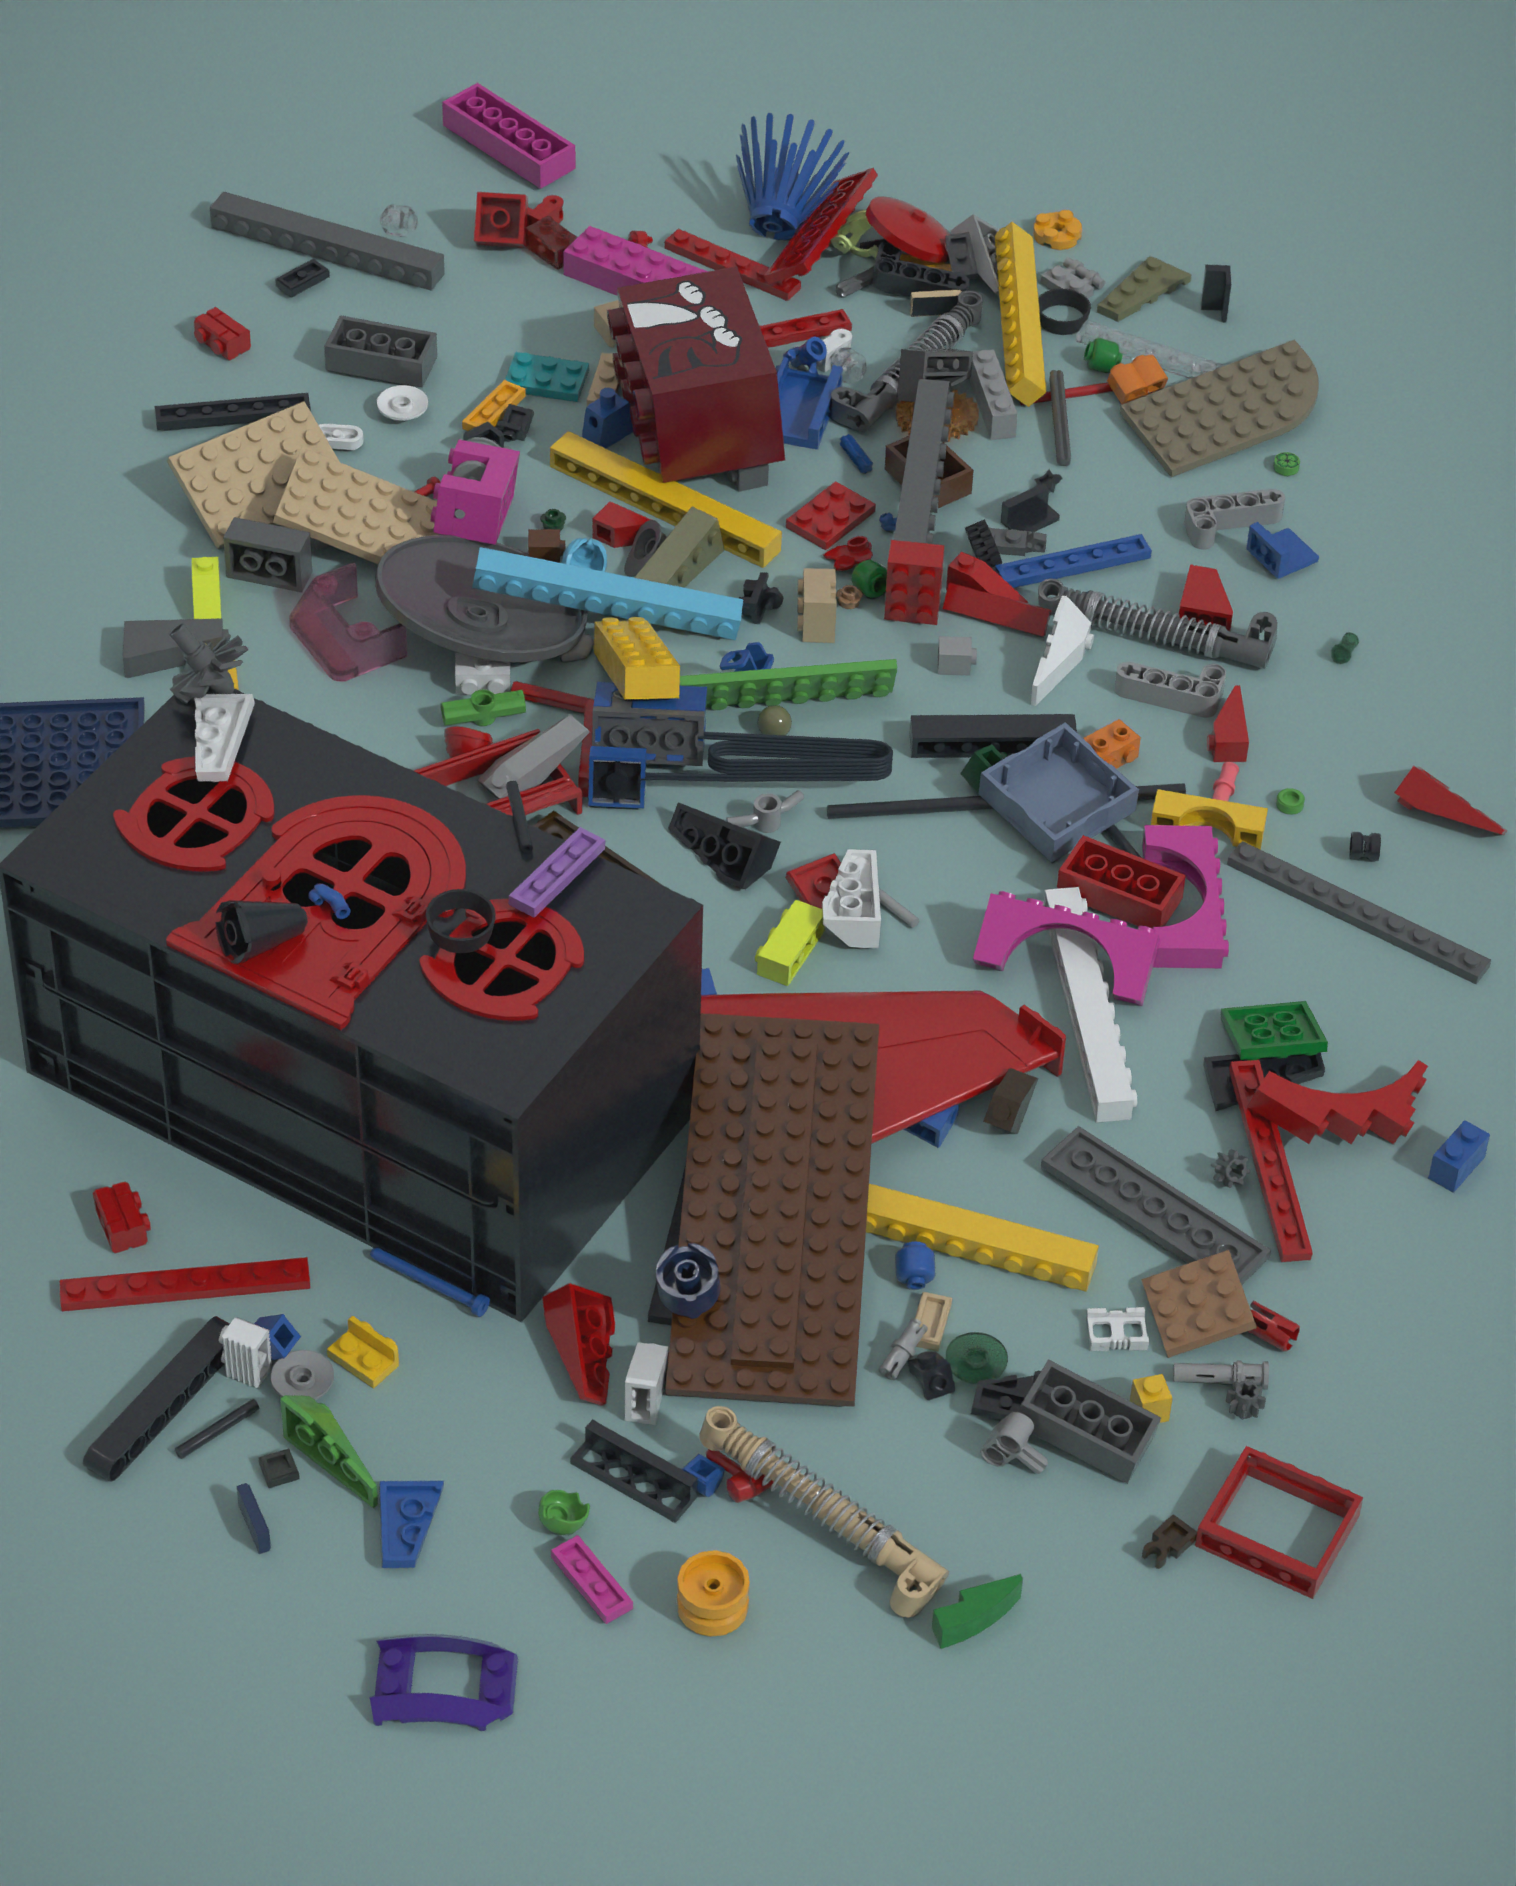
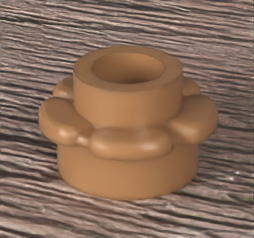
[836,585,863,609]

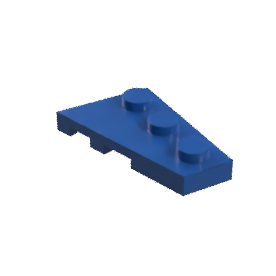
[379,1481,444,1568]

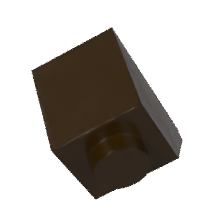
[983,1068,1038,1134]

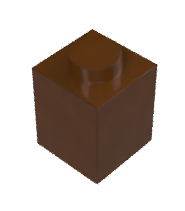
[528,529,565,563]

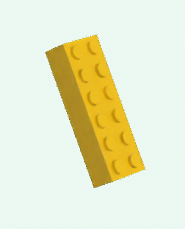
[594,617,680,699]

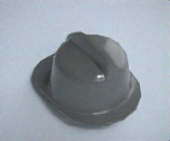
[624,520,667,577]

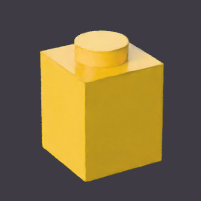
[1130,1374,1172,1423]

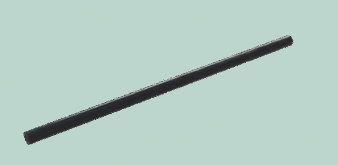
[827,783,1186,819]

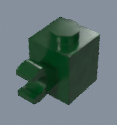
[960,745,1008,793]

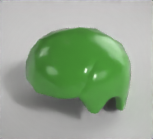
[538,1490,590,1535]

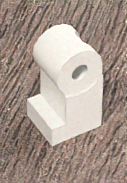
[816,329,852,373]

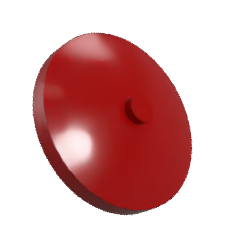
[865,196,951,263]

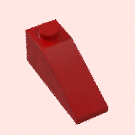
[946,551,1028,603]
[1207,685,1249,762]

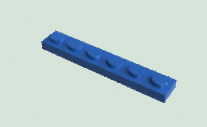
[995,534,1152,588]

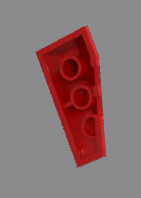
[1394,766,1508,835]
[542,1283,615,1406]

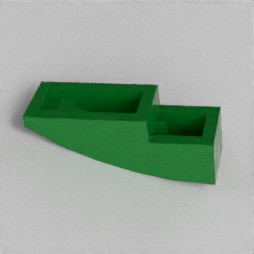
[932,1574,1023,1649]

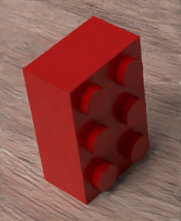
[884,540,945,625]

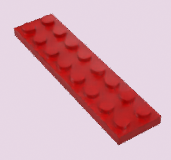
[764,167,878,284]

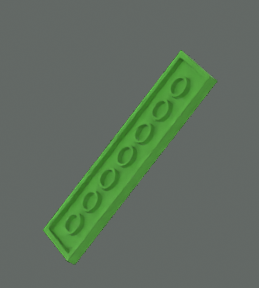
[680,659,898,710]

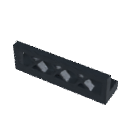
[570,1419,698,1523]

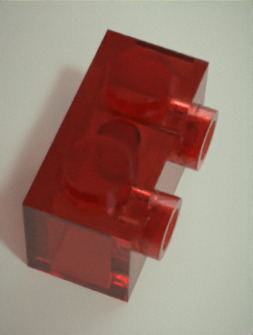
[525,216,578,270]

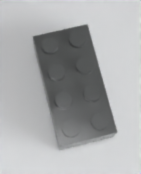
[324,315,437,388]
[1019,1359,1161,1484]

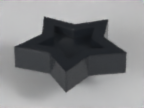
[1034,469,1063,493]

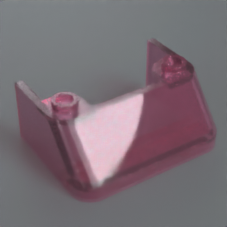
[289,562,407,682]

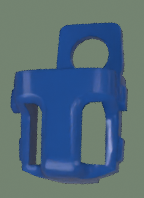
[719,642,774,672]

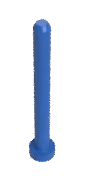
[370,1248,490,1317]

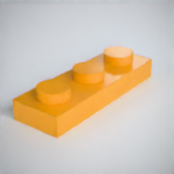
[462,380,526,431]

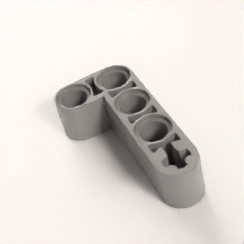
[1184,489,1285,550]
[1114,662,1226,718]

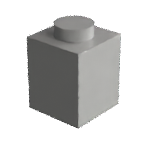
[938,636,977,675]

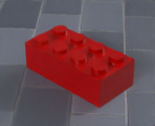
[1057,835,1186,929]

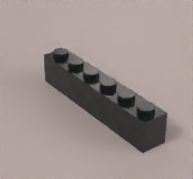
[909,714,1077,758]

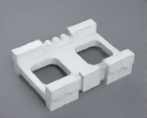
[1086,1307,1149,1351]

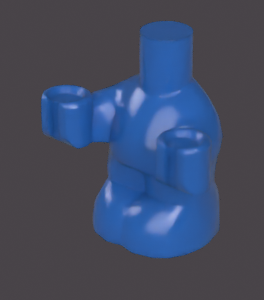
[783,337,827,374]

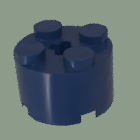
[656,1243,721,1319]

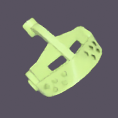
[830,209,879,259]

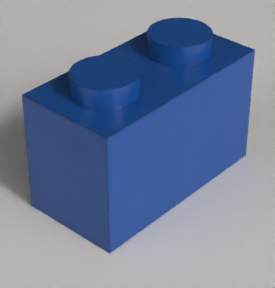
[1428,1120,1490,1193]

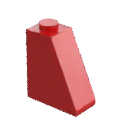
[1179,564,1233,632]

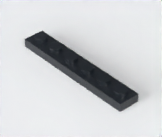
[155,393,311,430]

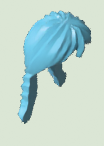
[561,538,609,616]

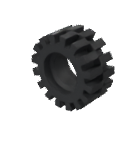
[965,519,1002,568]

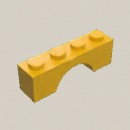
[1151,789,1268,850]

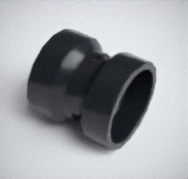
[1349,831,1381,861]

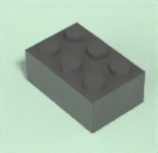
[223,517,312,593]

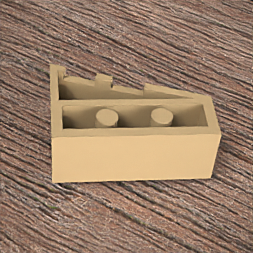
[797,568,837,643]

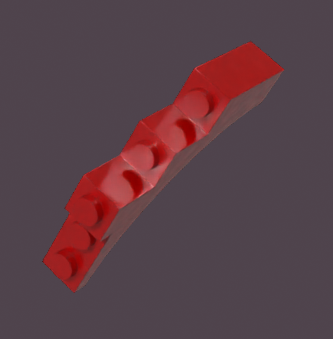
[1247,1060,1428,1145]

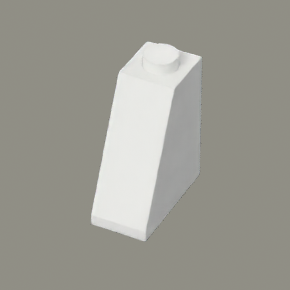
[625,1342,669,1425]

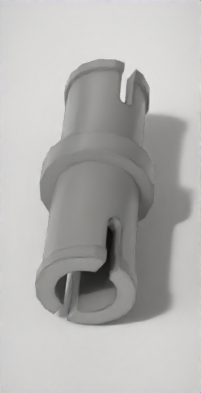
[879,1318,928,1380]

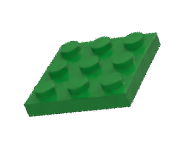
[1221,1001,1328,1061]

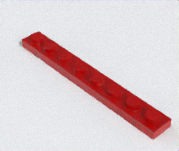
[1229,1060,1313,1262]
[60,1257,310,1312]

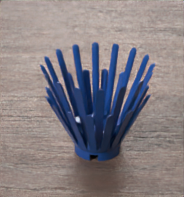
[736,113,849,240]

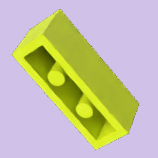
[755,899,826,986]

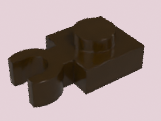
[1142,1514,1197,1569]

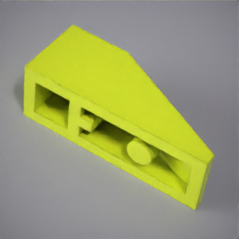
[191,557,221,619]

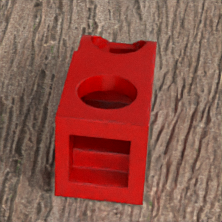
[526,195,564,238]

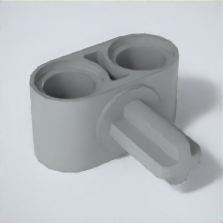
[980,1412,1048,1474]

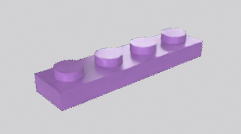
[508,827,606,917]

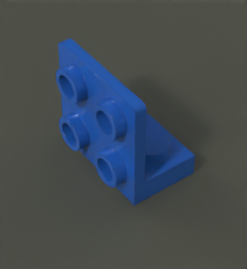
[1246,522,1319,579]

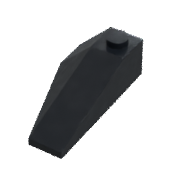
[668,802,781,890]

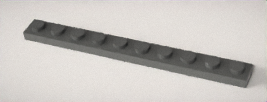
[1227,841,1491,984]

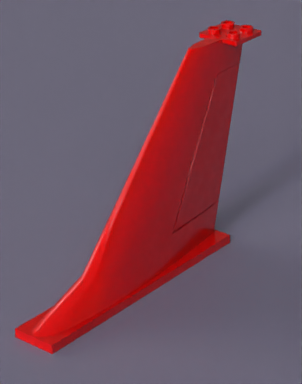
[701,990,1066,1144]

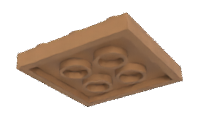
[1141,1250,1257,1358]

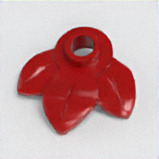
[823,536,873,571]

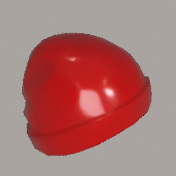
[444,726,493,758]

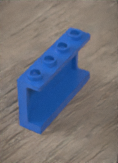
[775,357,843,450]

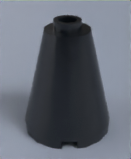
[216,900,308,964]

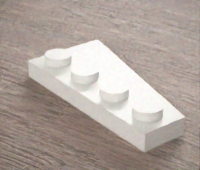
[195,694,255,782]

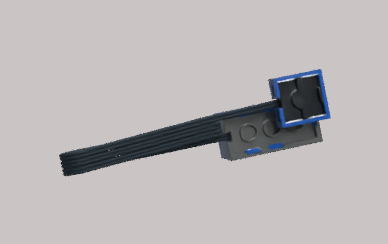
[588,682,893,809]

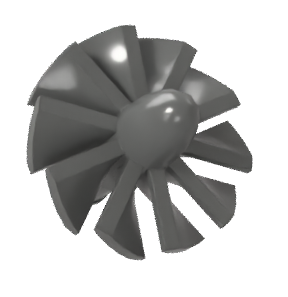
[169,623,248,703]

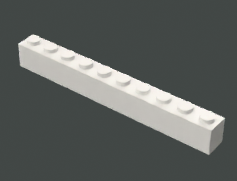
[1043,887,1137,1123]

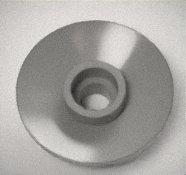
[271,1350,334,1400]

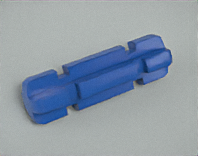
[840,434,873,474]

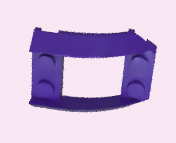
[370,1634,518,1731]

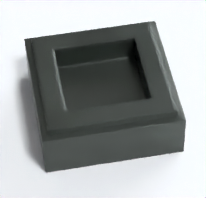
[259,1449,299,1488]

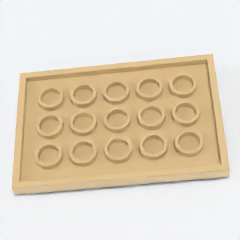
[167,401,340,549]
[273,447,439,564]

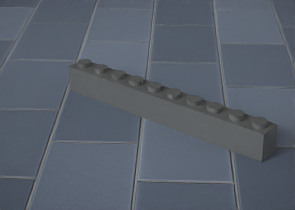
[210,191,445,291]
[894,379,954,544]

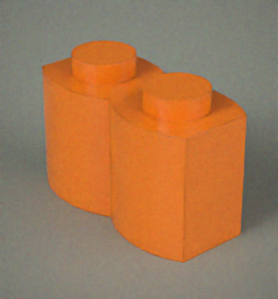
[1107,354,1168,405]

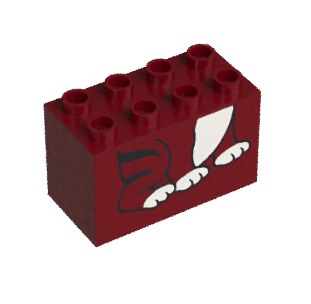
[607,266,785,483]

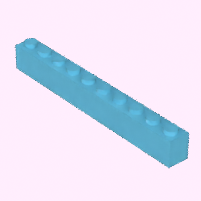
[472,547,743,640]

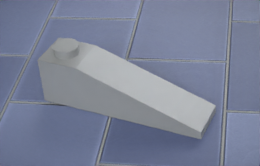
[478,714,590,799]

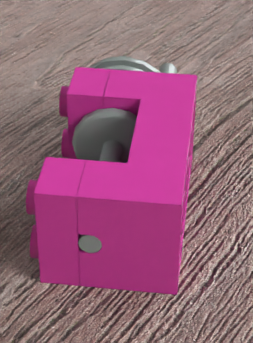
[430,437,520,545]

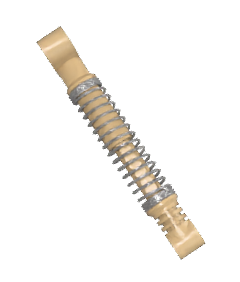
[699,1406,949,1618]

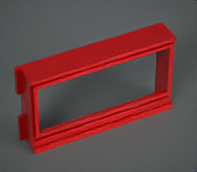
[414,729,582,816]

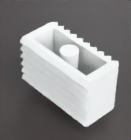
[219,1317,273,1388]

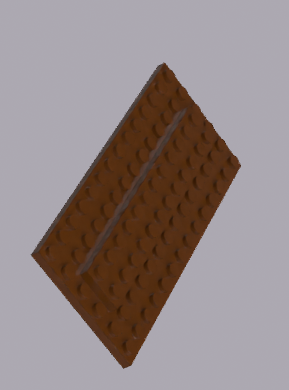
[666,1013,879,1407]

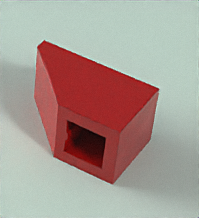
[592,501,652,548]

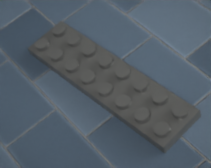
[1041,1126,1271,1285]

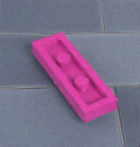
[551,1535,633,1624]

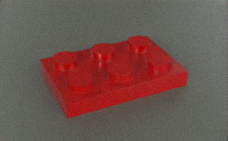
[786,481,876,550]

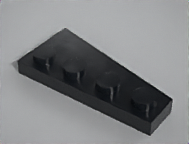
[1203,1052,1325,1111]

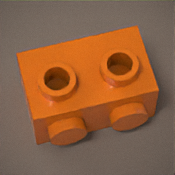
[1083,719,1141,769]

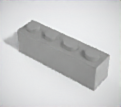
[969,349,1018,440]

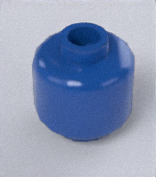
[895,1241,936,1290]

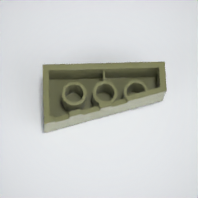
[635,506,724,588]

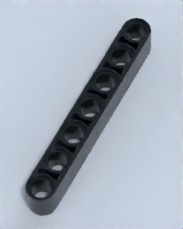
[83,1316,230,1482]

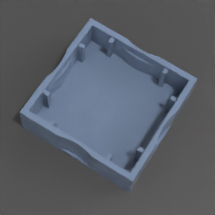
[979,722,1139,863]

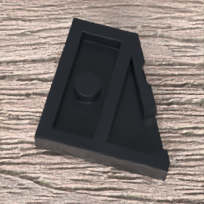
[971,1371,1041,1421]

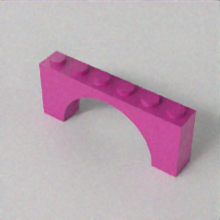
[1142,825,1229,969]
[973,891,1160,1006]

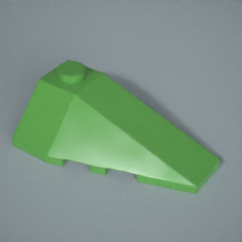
[280,1395,378,1508]

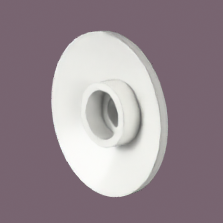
[377,385,428,420]

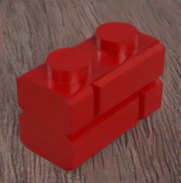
[194,307,251,361]
[93,1181,151,1253]

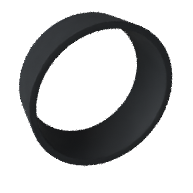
[1038,288,1091,335]
[426,889,496,953]

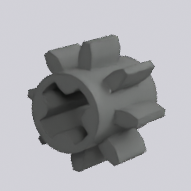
[1211,1149,1250,1188]
[1226,1380,1266,1420]

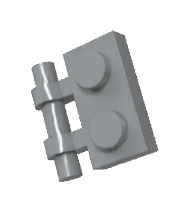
[1041,257,1105,298]

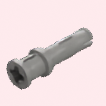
[1173,1360,1269,1390]

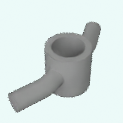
[726,790,804,833]

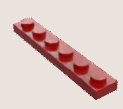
[665,229,801,301]

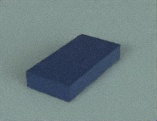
[236,1483,271,1554]

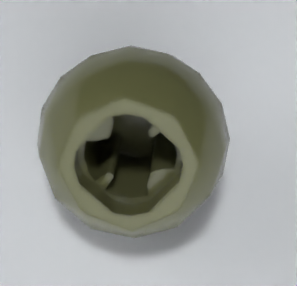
[757,705,792,735]

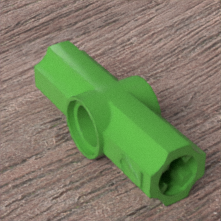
[440,689,526,726]

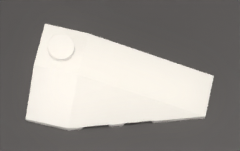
[1030,595,1094,706]
[822,849,881,949]

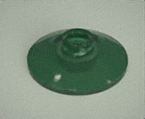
[945,1332,1008,1384]

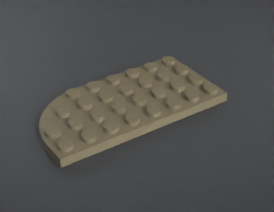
[1120,339,1319,477]

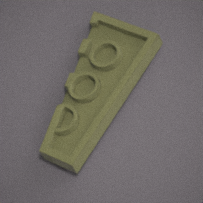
[1097,256,1192,322]

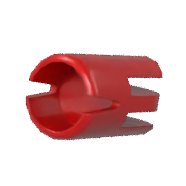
[1247,1300,1300,1352]

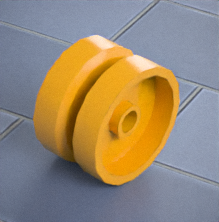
[677,1550,750,1637]

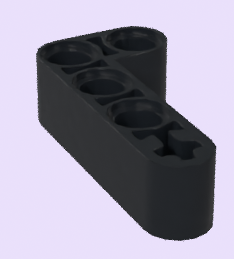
[872,240,970,297]

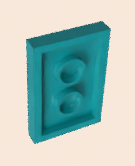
[505,352,589,402]

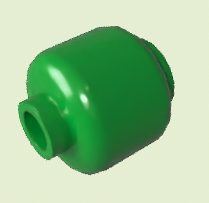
[1084,337,1123,373]
[851,559,887,598]

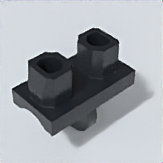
[738,572,784,624]

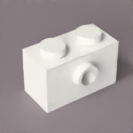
[455,653,510,695]

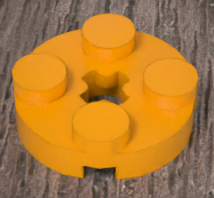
[1033,210,1082,250]

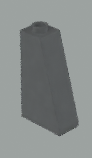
[123,618,229,678]

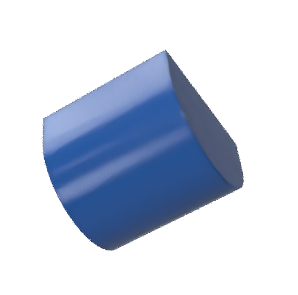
[682,1454,725,1497]

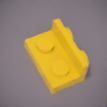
[327,1316,399,1389]

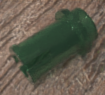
[1331,632,1359,664]

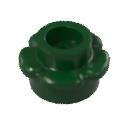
[540,509,566,531]

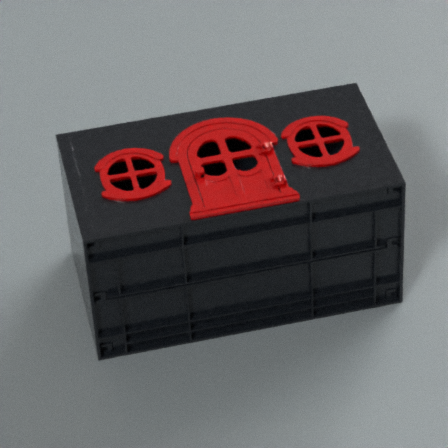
[0,689,703,1323]

